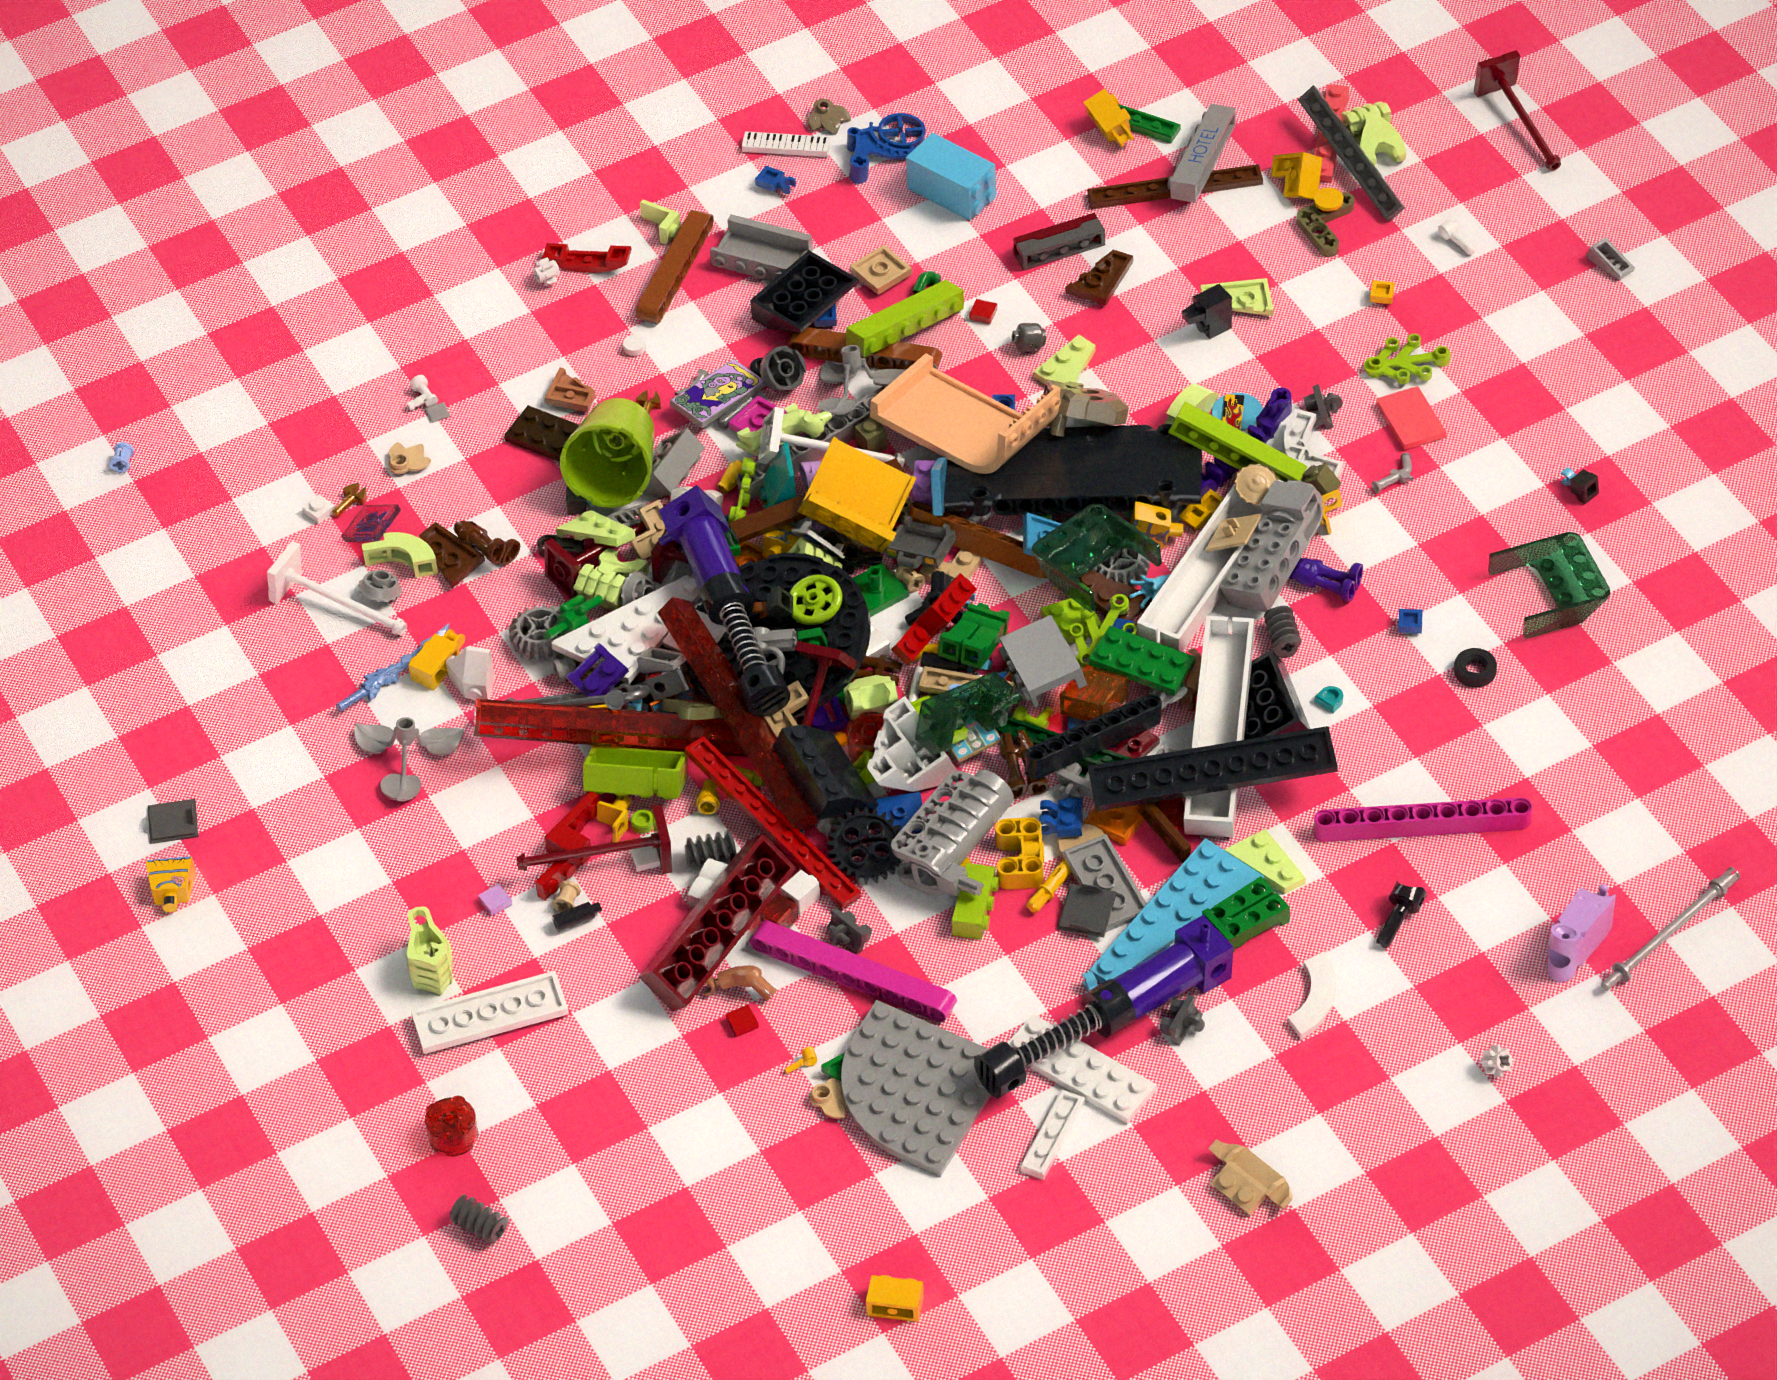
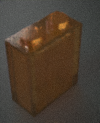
[1060,665,1129,721]

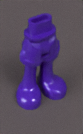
[1289,558,1363,602]

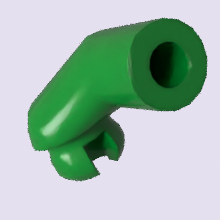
[912,271,941,294]

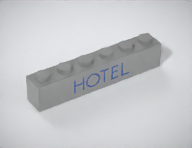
[1168,104,1236,203]

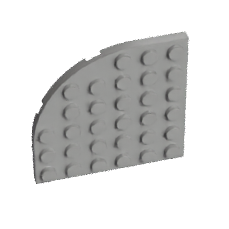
[841,1000,991,1177]

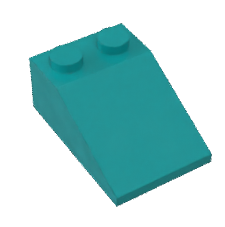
[760,443,798,524]

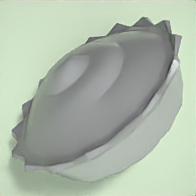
[357,570,402,602]
[620,570,656,606]

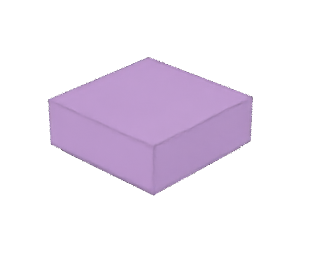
[478,884,513,916]

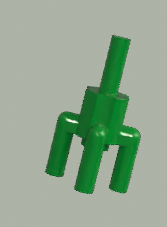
[543,595,603,640]

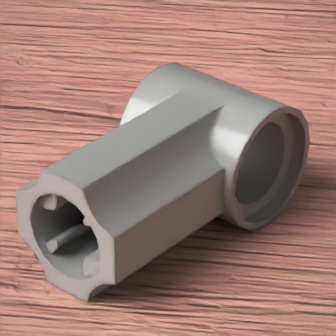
[751,627,797,657]

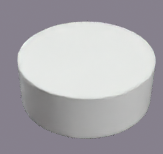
[623,334,646,356]

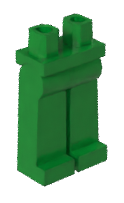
[938,603,1010,669]
[1202,876,1290,952]

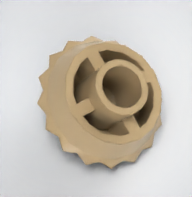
[1234,464,1279,505]

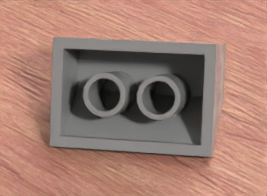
[643,428,706,499]

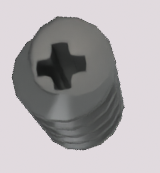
[1263,606,1302,658]
[684,830,737,869]
[450,1194,509,1244]

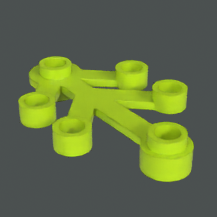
[1364,334,1451,384]
[728,457,757,524]
[1069,594,1137,673]

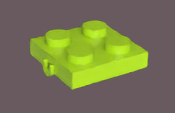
[1040,595,1102,644]

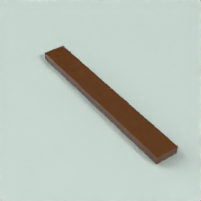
[1087,164,1263,209]
[729,458,906,544]

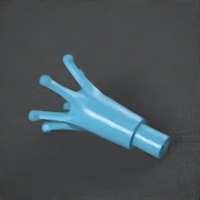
[1129,574,1171,609]

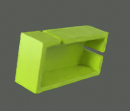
[583,745,688,800]

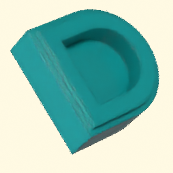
[1314,686,1344,713]

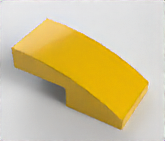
[1179,489,1224,530]

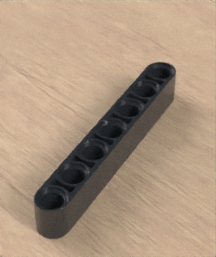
[1025,695,1162,779]

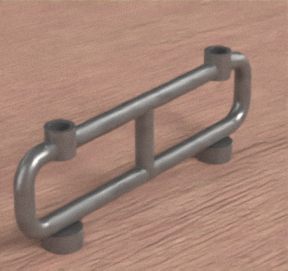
[475,683,650,725]

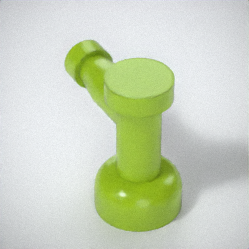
[1012,705,1053,729]

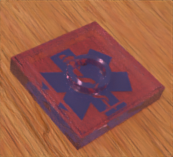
[341,504,401,542]

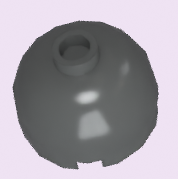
[760,346,806,392]

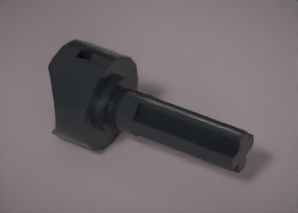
[1376,880,1427,948]

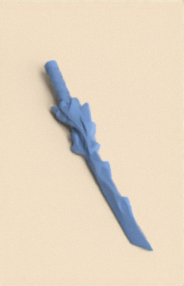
[336,623,449,712]

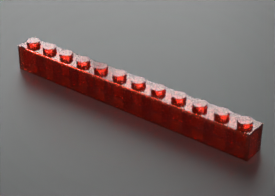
[657,597,820,831]
[473,699,764,758]

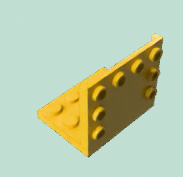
[797,437,916,553]

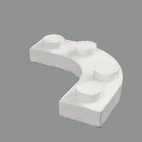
[1284,408,1344,479]

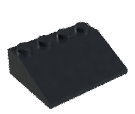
[750,250,859,333]
[1244,650,1311,740]
[772,724,878,820]

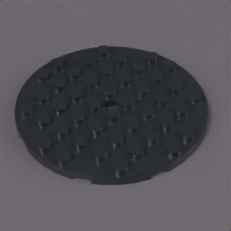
[687,553,871,723]

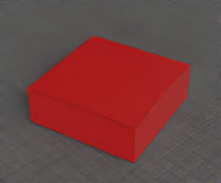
[969,299,998,324]
[725,1005,759,1037]

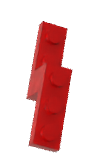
[891,573,977,666]
[535,791,599,901]

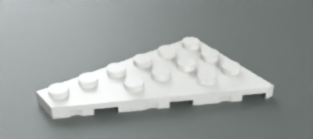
[552,575,701,684]

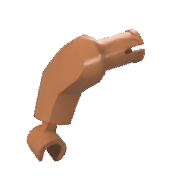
[1179,648,1202,710]
[703,965,777,1001]

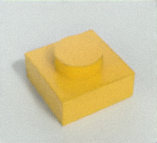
[1370,280,1395,304]

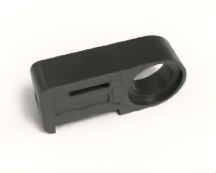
[537,535,585,558]

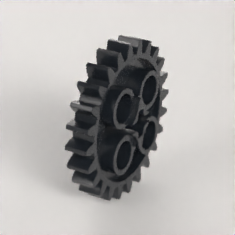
[826,807,906,884]

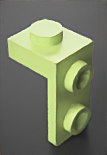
[640,200,681,245]

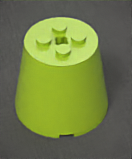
[560,398,655,508]

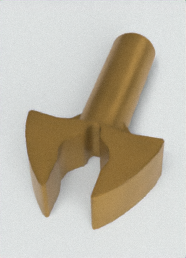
[636,390,661,415]
[332,483,367,517]

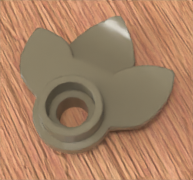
[808,99,851,135]

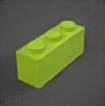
[952,863,999,940]

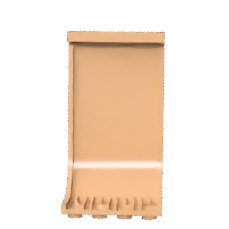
[870,354,1061,474]

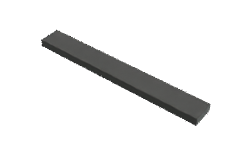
[1297,85,1406,222]

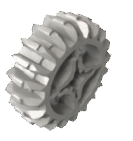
[1088,535,1150,588]
[509,604,562,662]

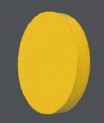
[1314,188,1343,211]

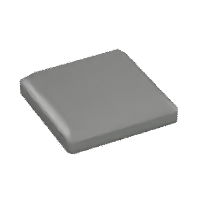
[425,402,450,423]

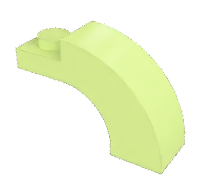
[1165,384,1219,424]
[362,532,438,578]

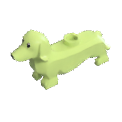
[736,402,832,456]

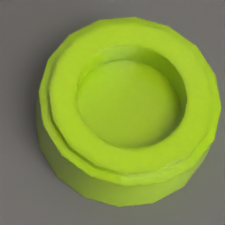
[631,810,653,834]

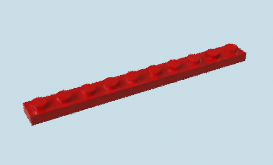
[684,736,861,909]

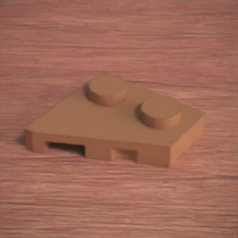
[545,367,596,412]

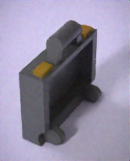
[886,515,956,569]

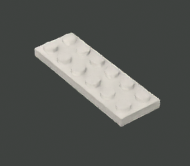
[411,971,569,1054]
[1008,1014,1157,1124]

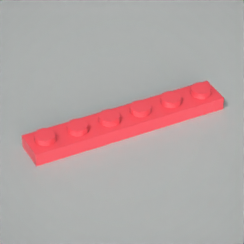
[1314,84,1349,183]

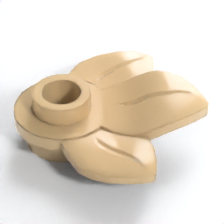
[388,442,431,474]
[810,1078,847,1119]

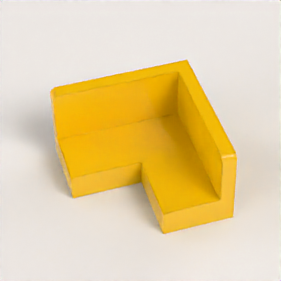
[1271,152,1322,201]

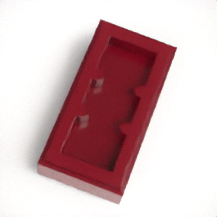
[1114,730,1160,758]

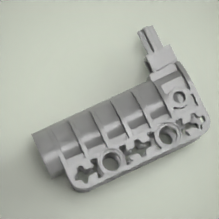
[891,769,1014,897]

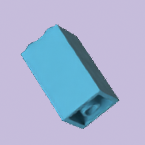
[906,132,997,221]

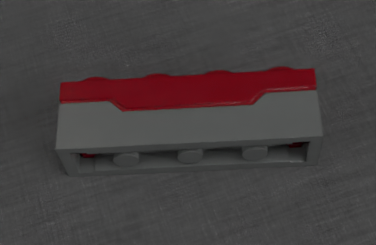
[1013,213,1105,271]

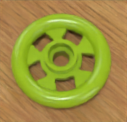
[790,575,842,625]

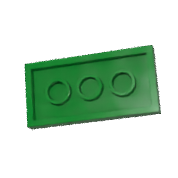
[1089,626,1196,696]

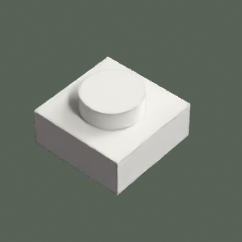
[302,494,335,524]

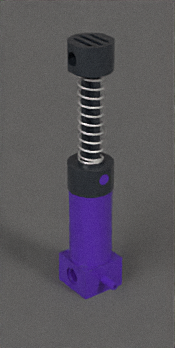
[658,485,790,717]
[974,915,1234,1098]

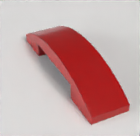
[542,243,632,273]

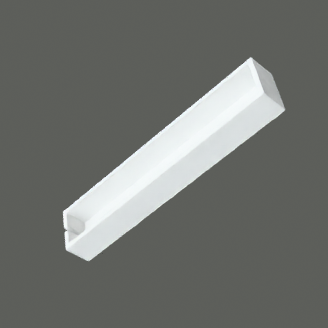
[1137,480,1284,652]
[1184,616,1255,837]

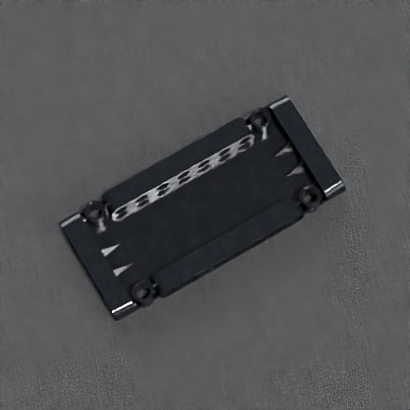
[944,424,1202,516]

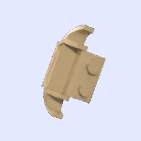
[1208,1139,1293,1216]

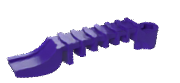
[1186,388,1292,506]

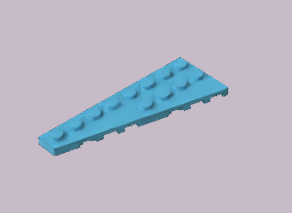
[1089,838,1265,983]

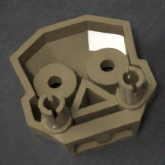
[1043,379,1129,436]

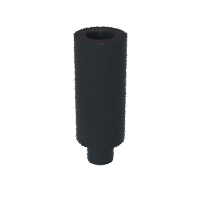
[921,652,969,672]
[552,901,602,932]

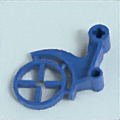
[846,113,926,184]

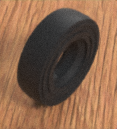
[1454,648,1497,687]

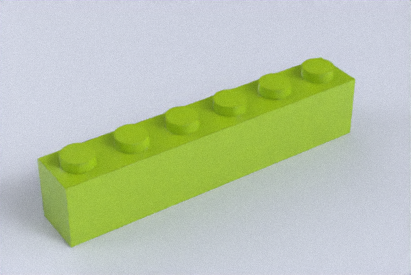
[846,280,964,357]
[1169,401,1307,482]

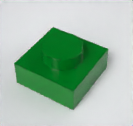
[798,627,827,647]

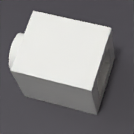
[781,870,820,915]

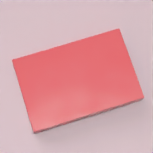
[1376,386,1446,450]

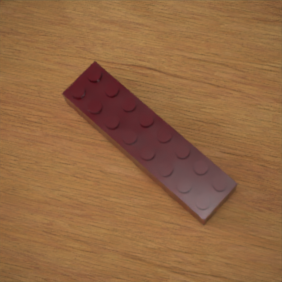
[639,834,796,1012]

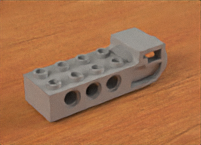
[1220,480,1323,612]

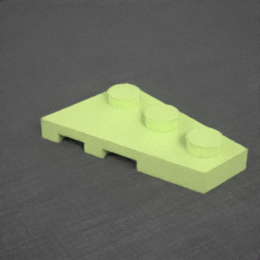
[1200,278,1274,316]
[1033,335,1096,385]
[556,510,636,547]
[1224,829,1306,894]

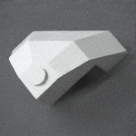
[867,696,958,792]

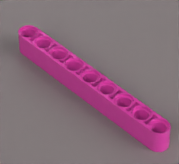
[1314,797,1532,842]
[749,920,957,1022]

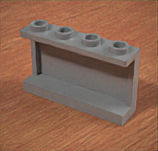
[710,214,813,281]
[999,615,1087,708]

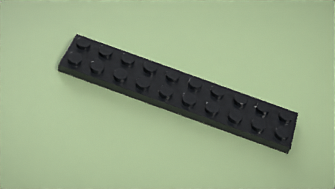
[1088,726,1338,812]

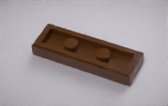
[1138,802,1191,863]

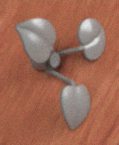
[818,345,907,415]
[354,717,464,801]

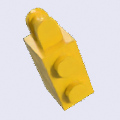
[1083,88,1134,148]
[408,629,465,690]

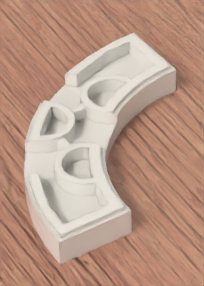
[1288,951,1336,1039]

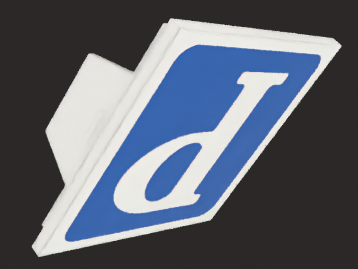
[791,521,845,558]

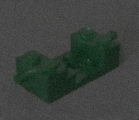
[915,671,1022,755]

